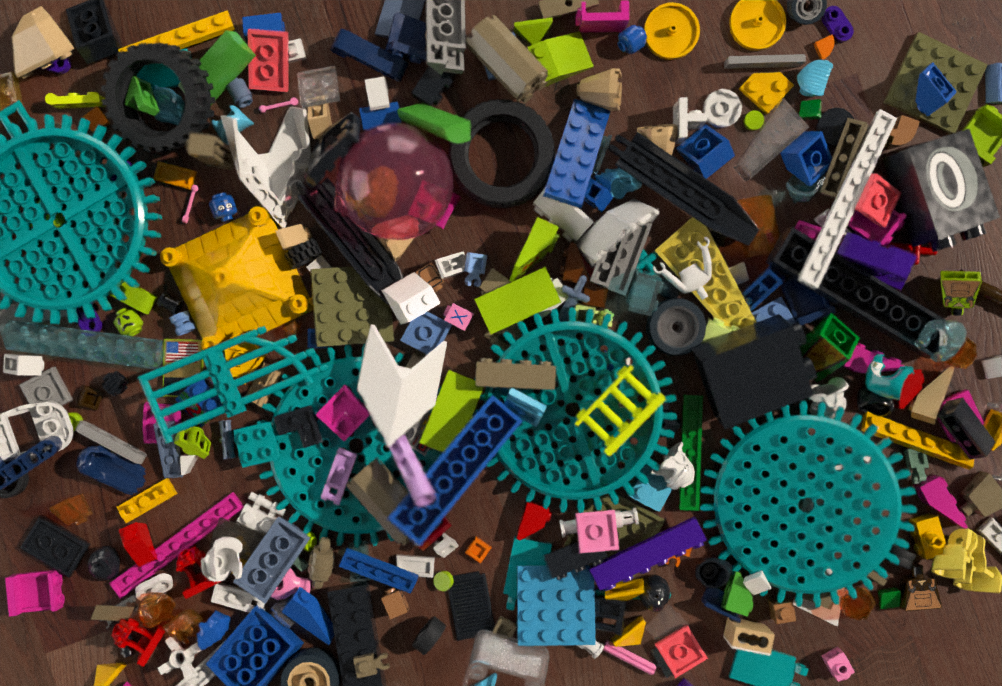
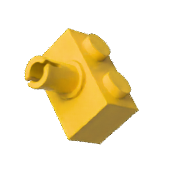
[908,513,946,560]

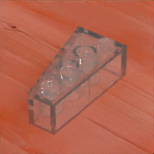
[733,98,809,182]

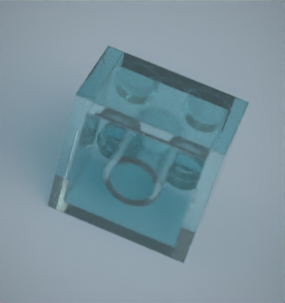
[626,268,664,316]

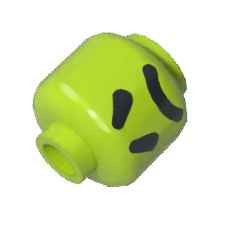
[113,308,144,338]

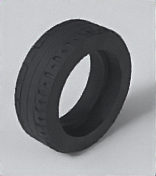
[448,99,555,209]

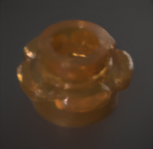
[283,320,301,336]

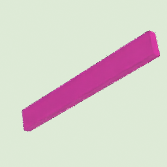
[109,492,244,599]

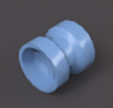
[169,311,195,336]

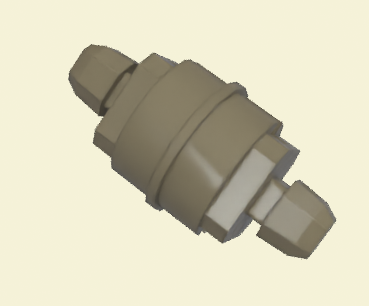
[307,537,335,589]

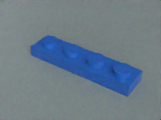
[339,548,418,594]

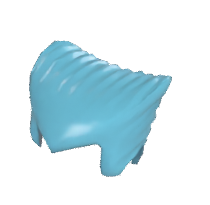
[797,60,833,97]
[211,105,254,145]

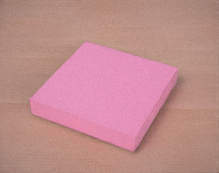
[575,510,619,553]

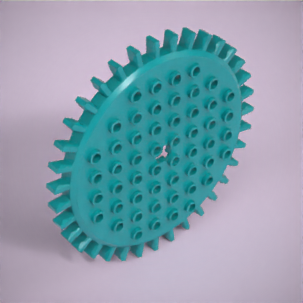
[0,114,162,324]
[472,307,677,513]
[257,344,442,547]
[700,400,917,607]

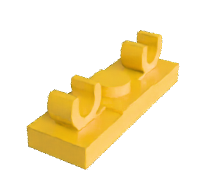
[117,478,177,523]

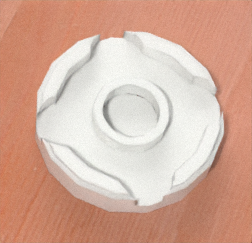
[703,89,742,128]

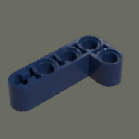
[330,29,409,82]
[0,436,62,490]

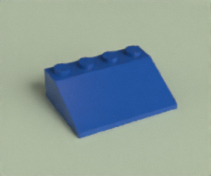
[206,605,304,686]

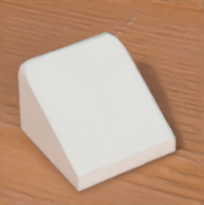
[729,262,749,285]
[180,454,199,475]
[743,571,771,595]

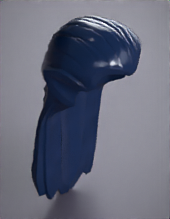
[77,445,146,495]

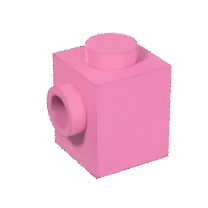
[821,647,855,682]

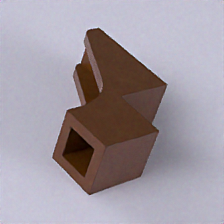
[559,242,608,309]

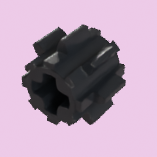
[102,371,129,396]

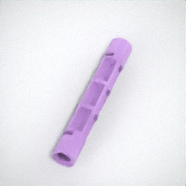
[385,434,435,506]

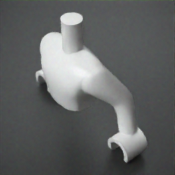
[653,237,712,300]

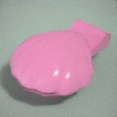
[271,567,312,600]

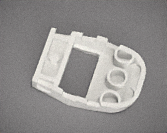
[0,401,73,462]

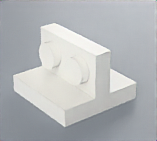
[673,97,707,144]

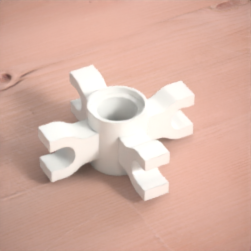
[158,635,202,681]

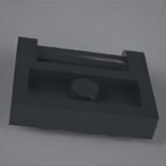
[595,595,626,636]

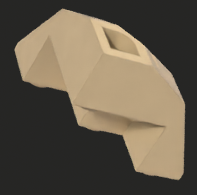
[11,6,74,79]

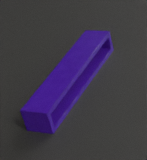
[590,516,706,591]

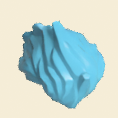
[153,85,185,126]
[595,167,642,199]

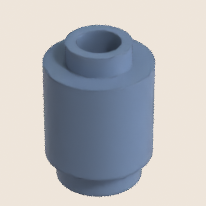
[226,77,253,108]

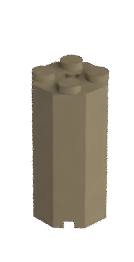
[466,15,548,103]
[346,457,410,545]

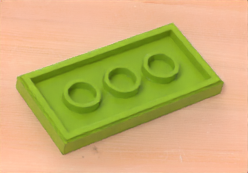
[475,267,561,334]
[419,370,484,452]

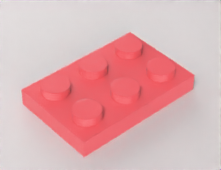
[248,29,289,92]

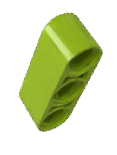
[110,282,158,314]

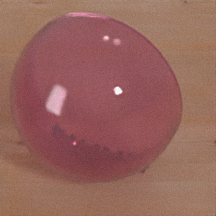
[334,123,454,240]

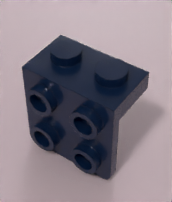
[385,13,427,64]

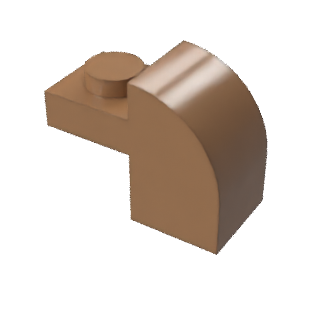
[885,115,920,149]

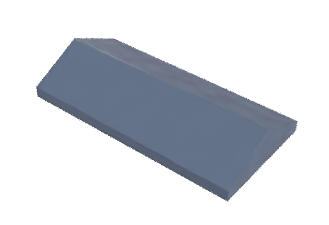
[375,0,425,39]
[233,516,310,604]

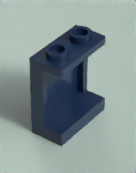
[780,276,837,325]

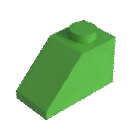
[720,571,753,617]

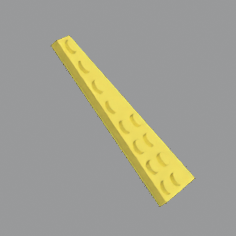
[655,217,757,328]

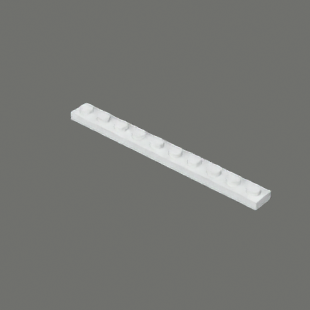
[797,109,897,289]

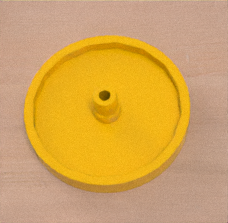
[729,0,786,51]
[644,3,700,60]

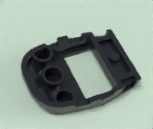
[306,112,360,187]

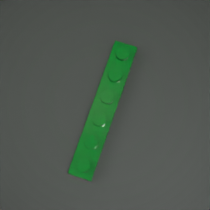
[679,395,703,511]

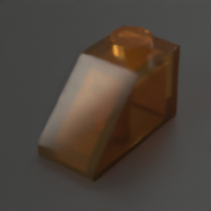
[49,494,93,526]

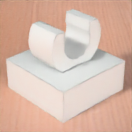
[288,38,306,64]
[433,533,459,558]

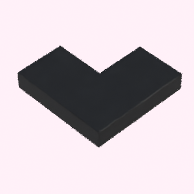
[274,405,323,448]

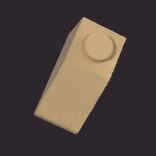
[308,96,332,139]
[276,224,313,251]

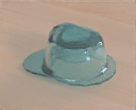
[786,173,826,204]

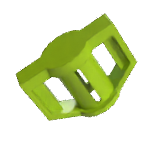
[174,426,211,459]

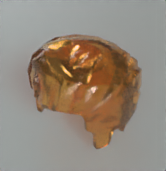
[940,331,977,369]
[840,587,876,620]
[138,592,176,628]
[162,609,206,645]

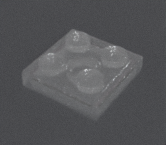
[297,66,340,108]

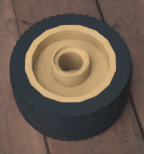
[281,647,341,686]

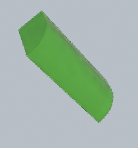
[178,30,256,105]
[397,103,471,144]

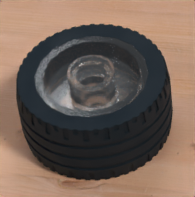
[646,298,706,356]

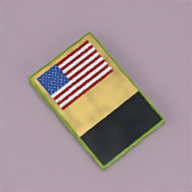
[163,339,203,397]

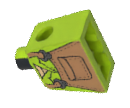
[940,271,982,316]

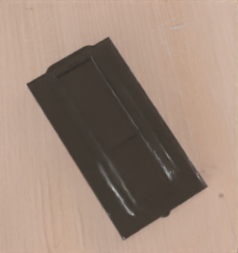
[209,517,266,561]

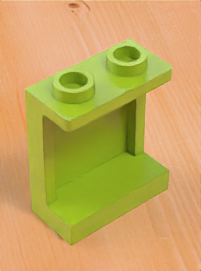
[962,105,1002,167]

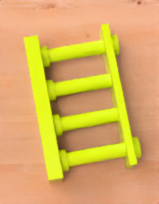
[575,364,666,457]

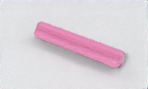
[603,640,656,675]

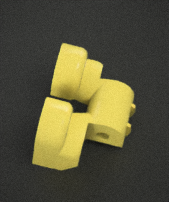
[932,529,1002,593]

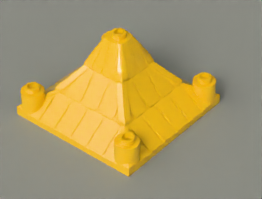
[160,206,313,352]

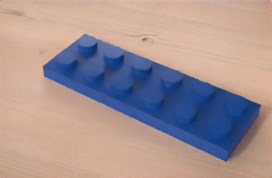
[543,99,610,209]

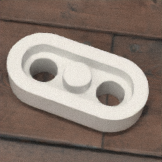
[135,573,173,601]

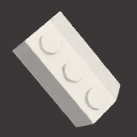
[533,187,593,243]

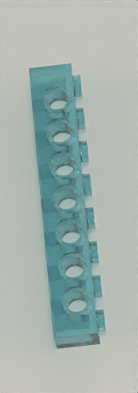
[0,320,164,369]

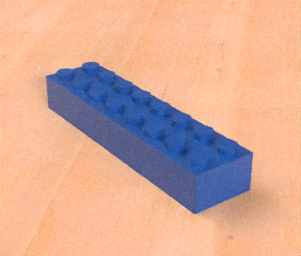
[387,395,522,546]

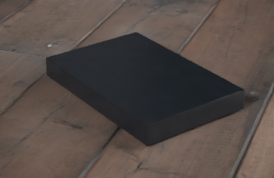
[20,514,91,578]

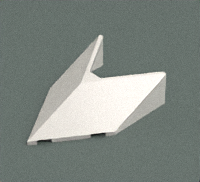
[221,106,311,228]
[575,199,659,268]
[357,325,447,448]

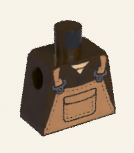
[899,564,942,611]

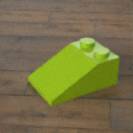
[527,31,594,87]

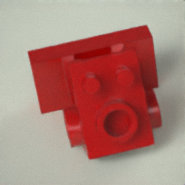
[176,546,221,599]
[111,618,165,667]

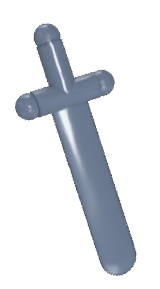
[559,275,590,322]

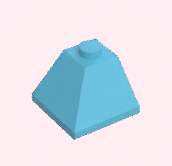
[626,464,672,512]

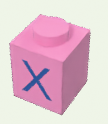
[443,303,474,331]

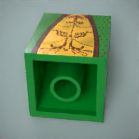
[799,313,860,382]

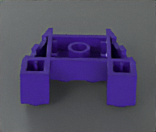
[837,232,917,292]

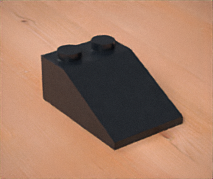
[66,0,123,64]

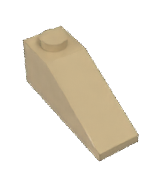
[909,366,954,425]

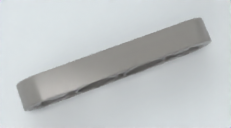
[75,420,147,464]

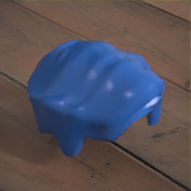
[197,610,230,650]

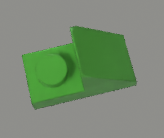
[125,76,159,116]

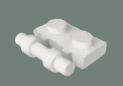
[237,492,286,535]

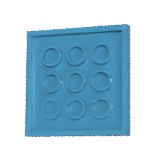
[517,565,596,646]

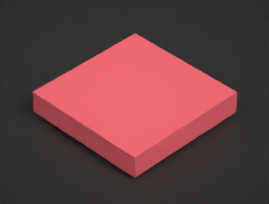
[855,174,901,228]
[655,624,708,678]

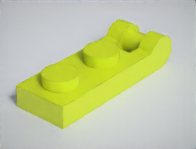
[45,92,107,109]

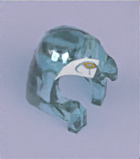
[914,319,967,362]

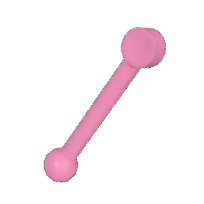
[259,98,298,113]
[182,185,198,224]

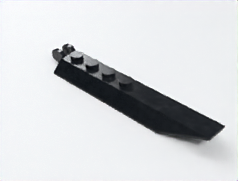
[608,132,760,246]
[296,176,403,309]

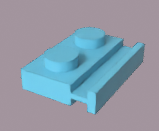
[504,388,547,427]

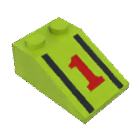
[509,217,559,282]

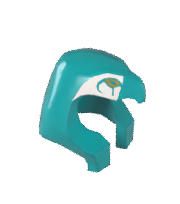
[865,354,914,401]

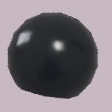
[659,277,681,299]

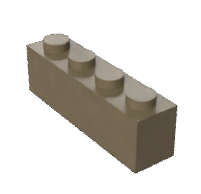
[820,118,870,199]
[186,133,234,170]
[475,358,556,390]

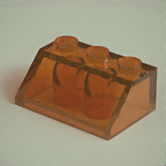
[737,195,780,259]

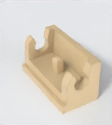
[246,363,283,407]

